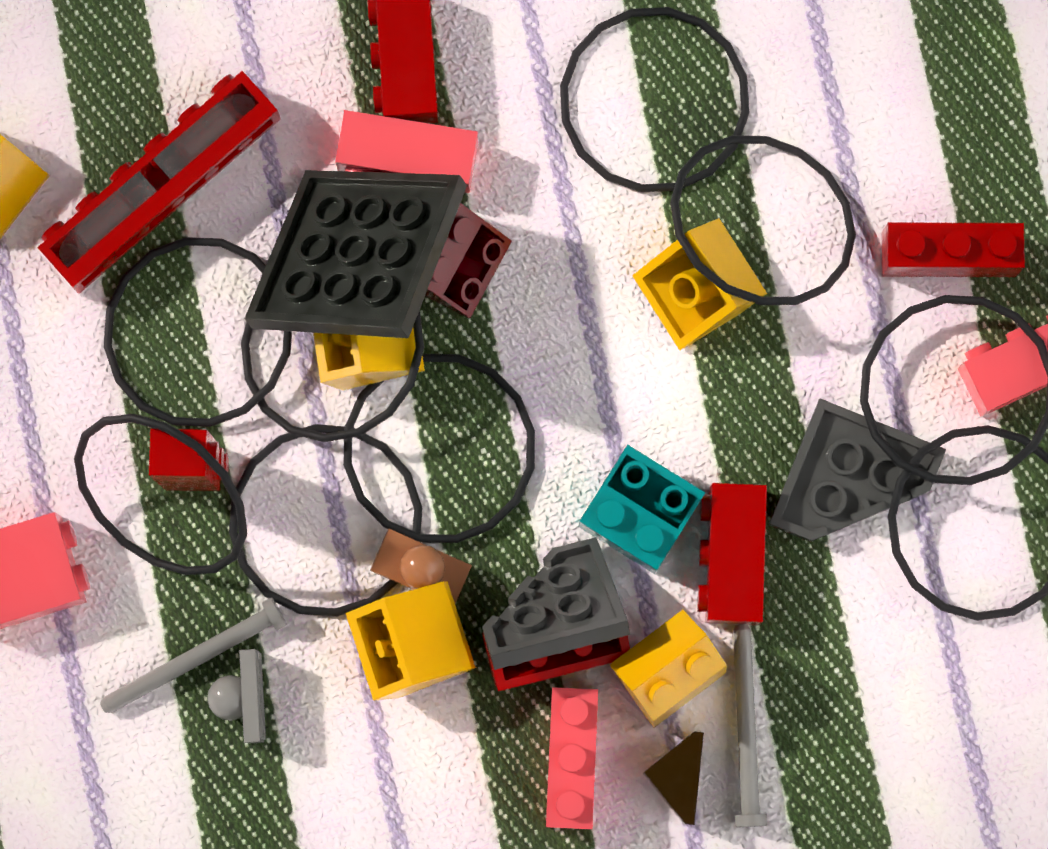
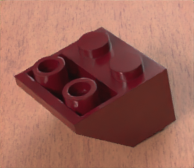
[425,203,512,318]

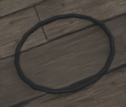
[560,7,750,192]
[670,135,856,305]
[103,237,292,427]
[860,295,1048,485]
[241,310,424,442]
[343,354,535,543]
[74,414,248,575]
[229,424,423,617]
[887,425,1048,621]

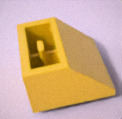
[313,328,425,391]
[346,581,476,701]

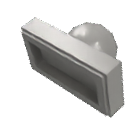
[207,649,266,744]

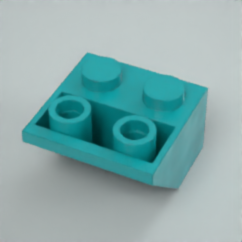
[578,444,705,574]

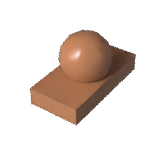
[369,529,472,603]

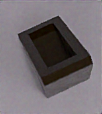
[643,731,704,825]

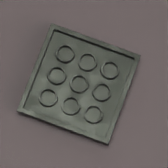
[244,170,467,338]

